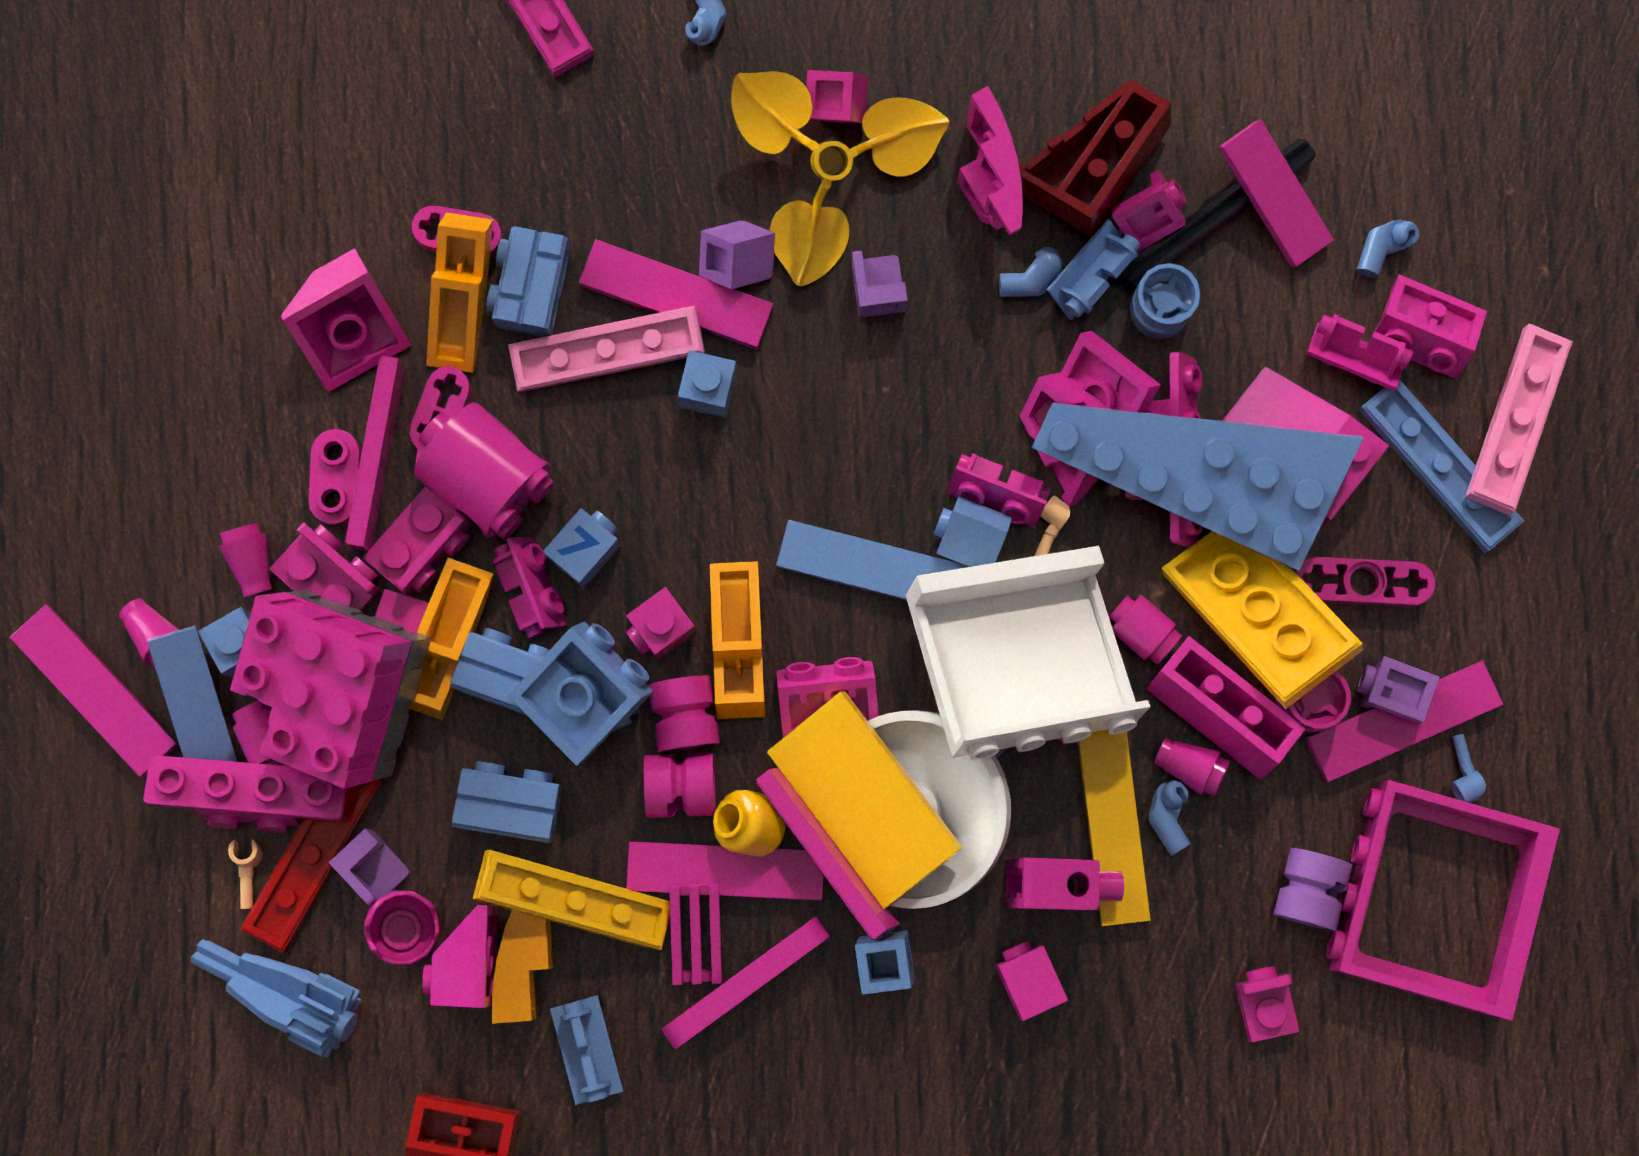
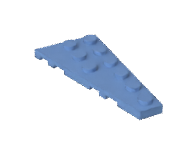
[1032,403,1364,571]

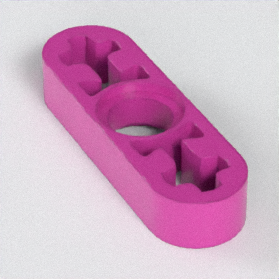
[1294,557,1435,608]

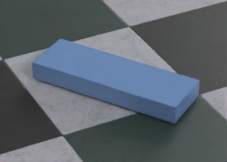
[147,625,238,762]

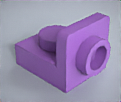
[1356,656,1439,724]

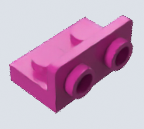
[1371,274,1487,378]
[363,486,472,596]
[269,522,382,613]
[776,657,879,738]

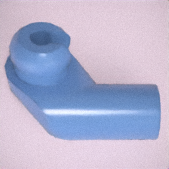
[685,0,727,45]
[1356,219,1419,278]
[999,247,1063,297]
[1148,780,1191,856]

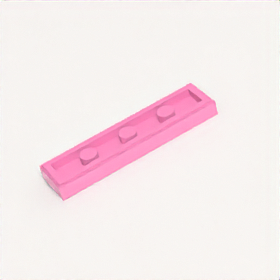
[508,305,706,393]
[1465,324,1573,515]

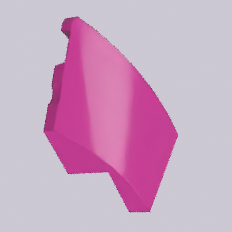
[957,86,1023,235]
[1020,331,1161,507]

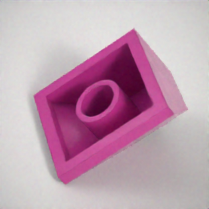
[281,248,412,392]
[422,905,499,1008]

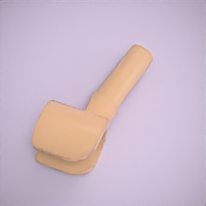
[1034,496,1070,556]
[228,839,263,909]

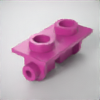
[1307,313,1413,391]
[946,453,1051,529]
[492,537,568,639]

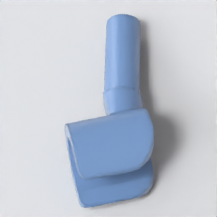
[1451,734,1486,803]

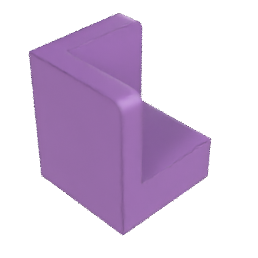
[699,221,775,289]
[851,251,908,318]
[329,828,411,906]

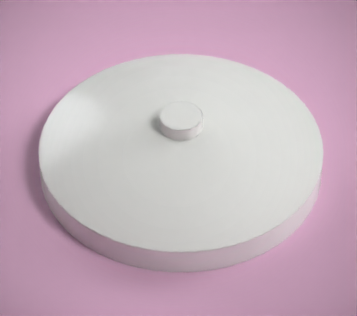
[868,710,1011,909]

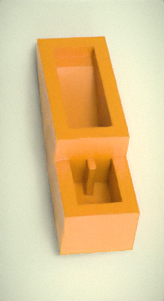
[426,213,493,373]
[409,558,494,721]
[710,561,765,720]
[492,910,553,1024]

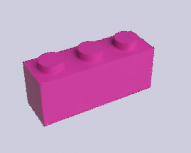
[1146,636,1306,780]

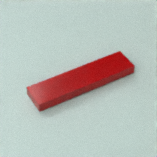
[240,779,384,953]

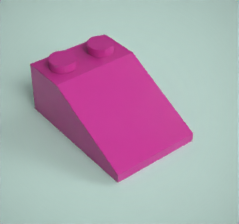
[1222,366,1389,528]

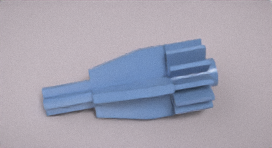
[190,939,362,1058]

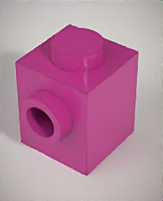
[626,587,697,660]

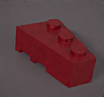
[1019,80,1171,237]

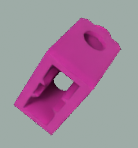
[1005,858,1124,911]

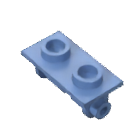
[1046,219,1141,320]
[550,995,623,1105]

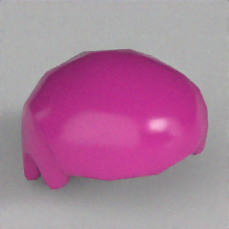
[364,890,440,966]

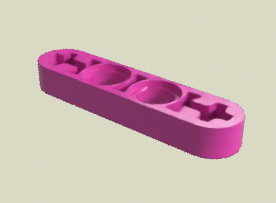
[661,916,831,1050]

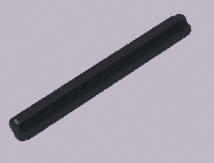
[1119,138,1316,289]

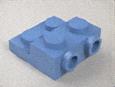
[508,621,653,766]

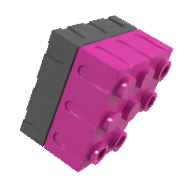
[230,590,431,789]

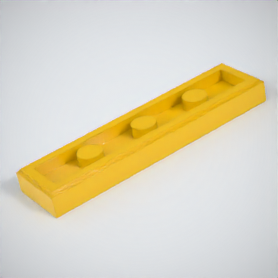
[1077,730,1151,926]
[473,850,670,950]

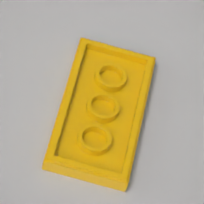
[1162,530,1363,709]
[767,691,963,909]

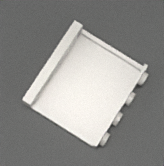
[906,546,1150,760]

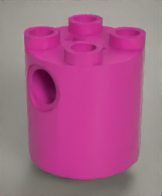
[414,402,554,540]

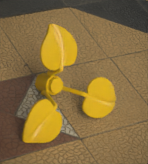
[731,71,949,286]

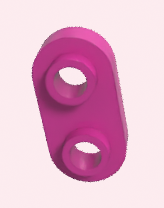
[309,429,362,527]

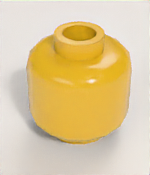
[713,790,786,857]

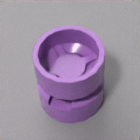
[1273,848,1353,932]

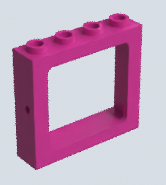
[1326,780,1560,1021]

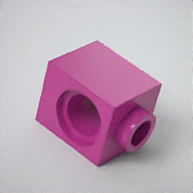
[806,70,868,124]
[995,940,1068,1021]

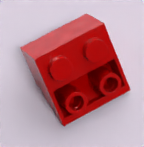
[405,1092,522,1156]

